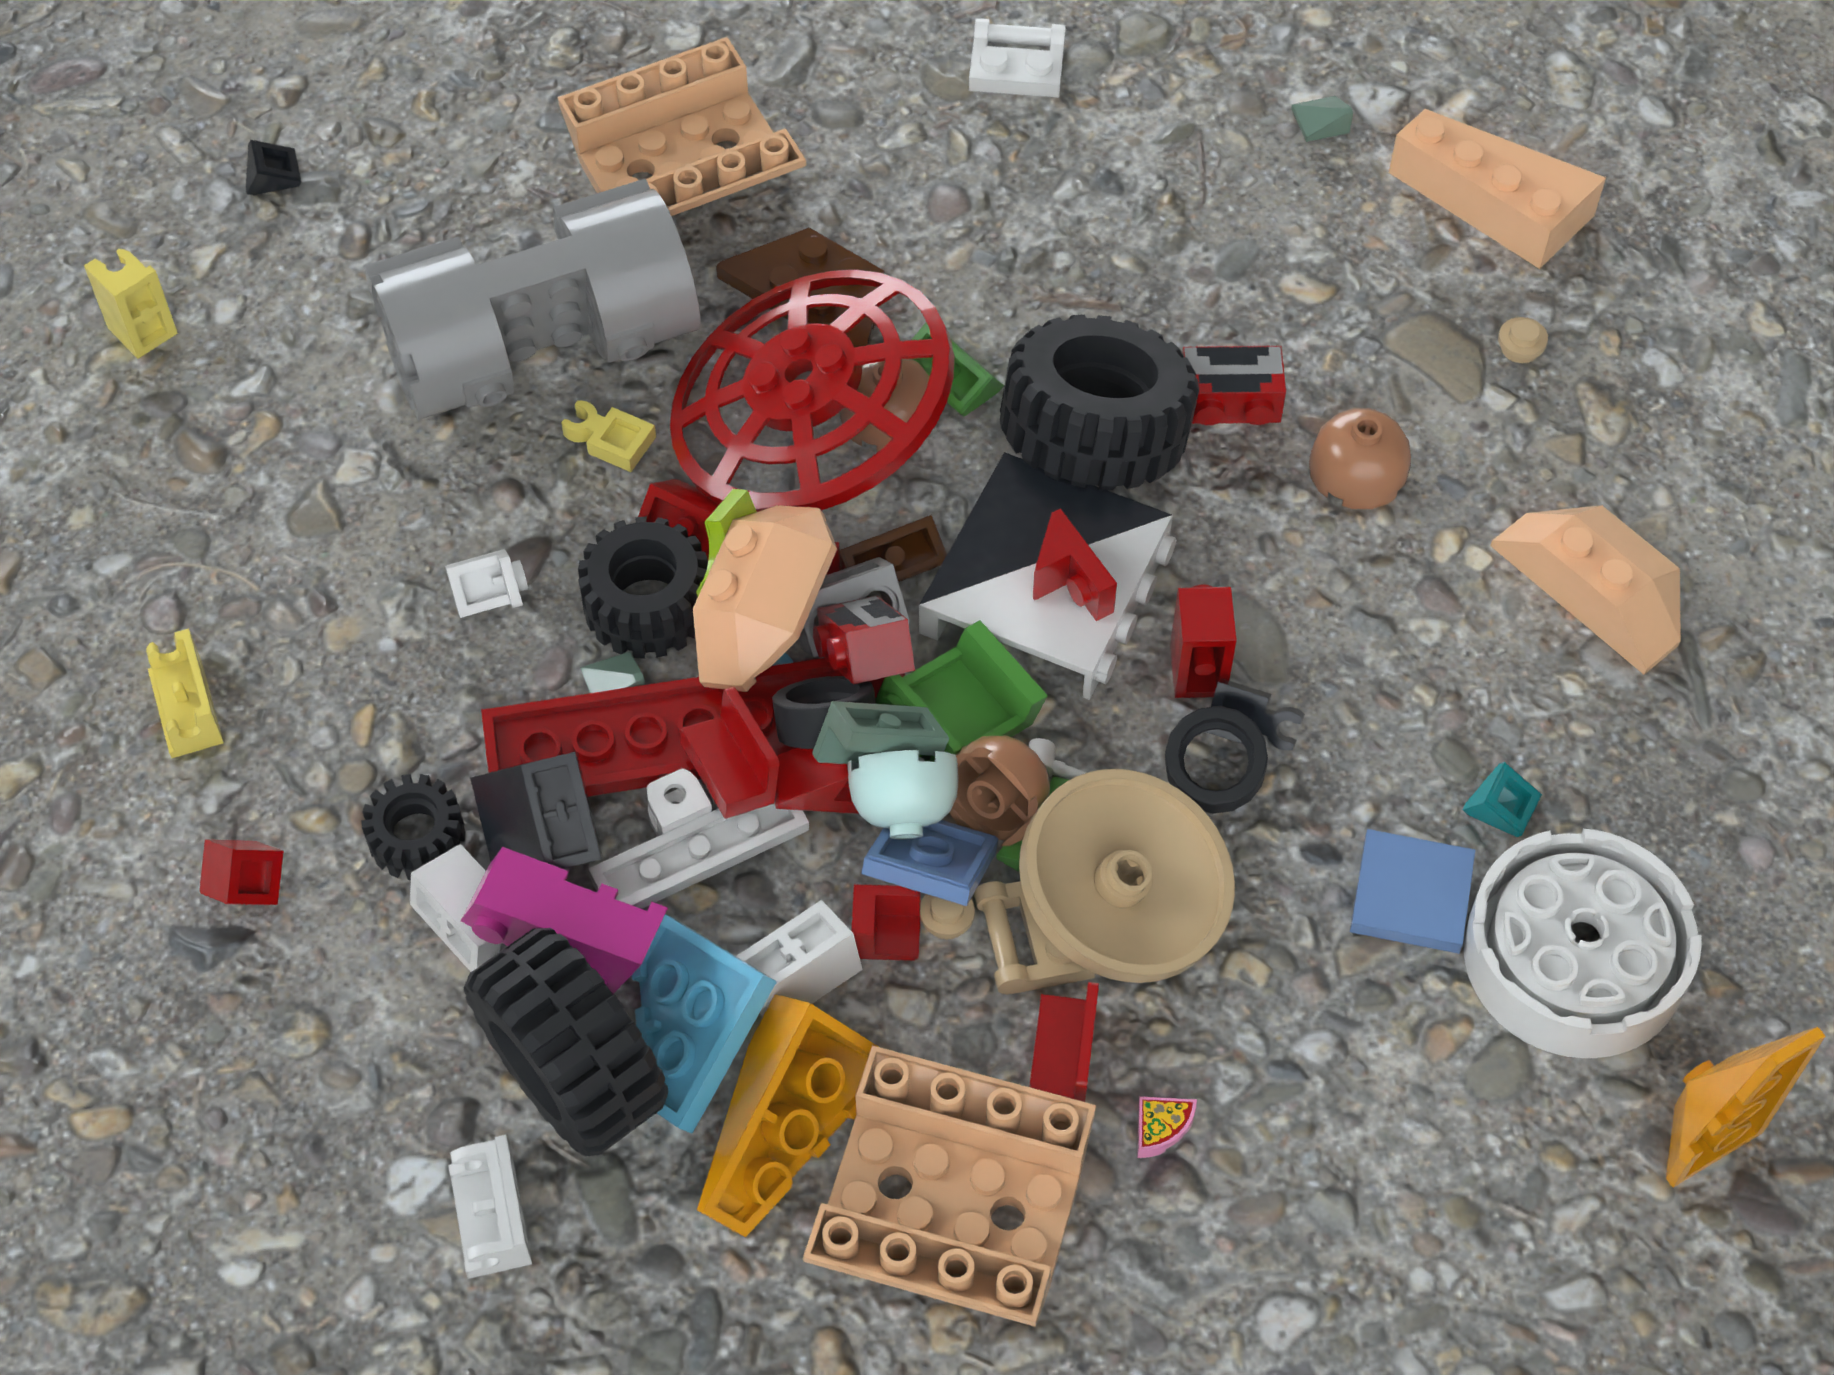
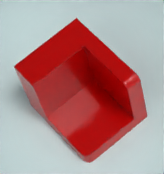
[200,839,284,905]
[851,884,921,961]

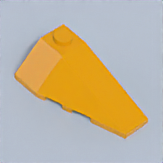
[697,994,879,1237]
[1666,1026,1826,1188]

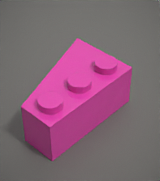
[460,847,668,994]

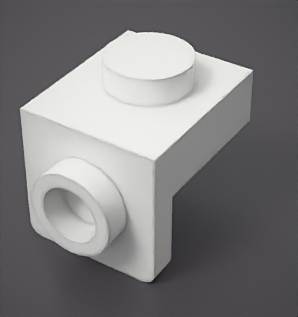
[445,549,528,618]

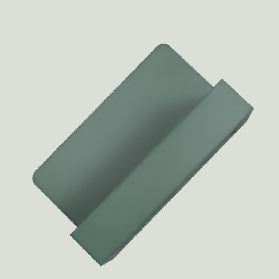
[813,701,949,764]

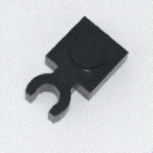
[1204,678,1305,751]

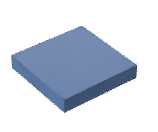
[861,820,999,906]
[1350,829,1475,954]

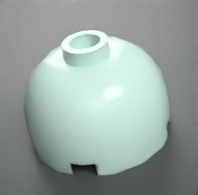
[848,750,958,839]

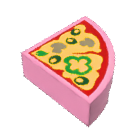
[1137,1097,1197,1158]

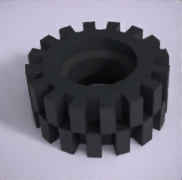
[361,774,466,880]

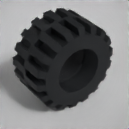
[578,517,708,659]

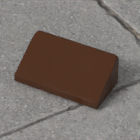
[840,515,947,594]

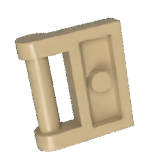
[974,881,1095,994]

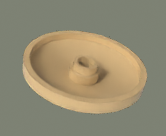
[1019,769,1235,983]

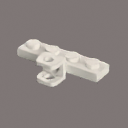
[588,769,809,909]

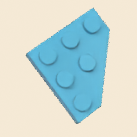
[632,914,777,1134]

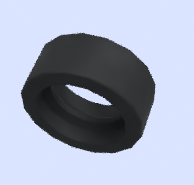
[772,676,876,749]
[1165,706,1268,814]

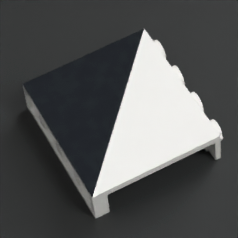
[919,452,1177,700]

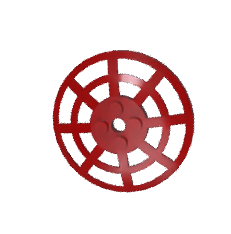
[670,270,954,512]

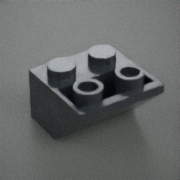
[470,752,603,869]

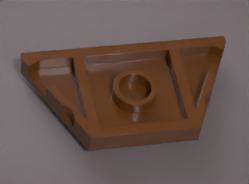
[716,227,885,347]

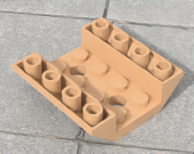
[558,37,806,216]
[803,1045,1096,1327]

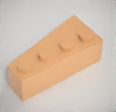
[1389,109,1606,269]

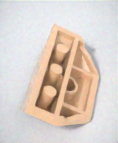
[1491,505,1681,675]
[693,506,837,692]

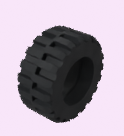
[1000,314,1199,490]
[463,928,668,1156]

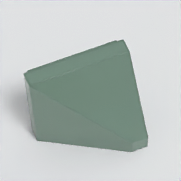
[1291,96,1353,142]
[580,652,645,693]

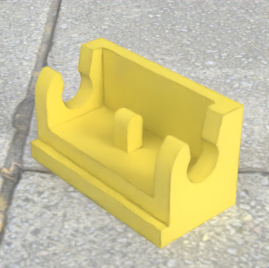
[84,249,178,359]
[146,628,224,758]

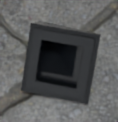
[246,140,301,195]

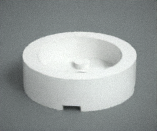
[1464,829,1702,1058]

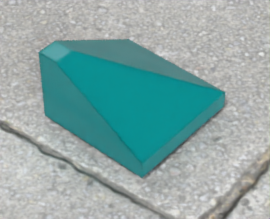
[1462,762,1542,837]

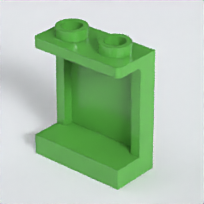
[875,620,1048,762]

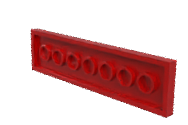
[481,658,905,797]

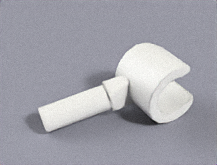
[1029,738,1086,780]

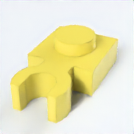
[561,400,656,472]

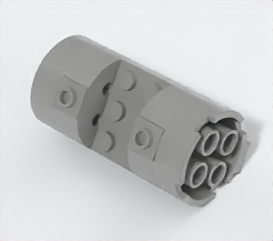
[364,178,700,420]

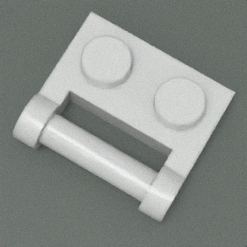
[969,18,1066,98]

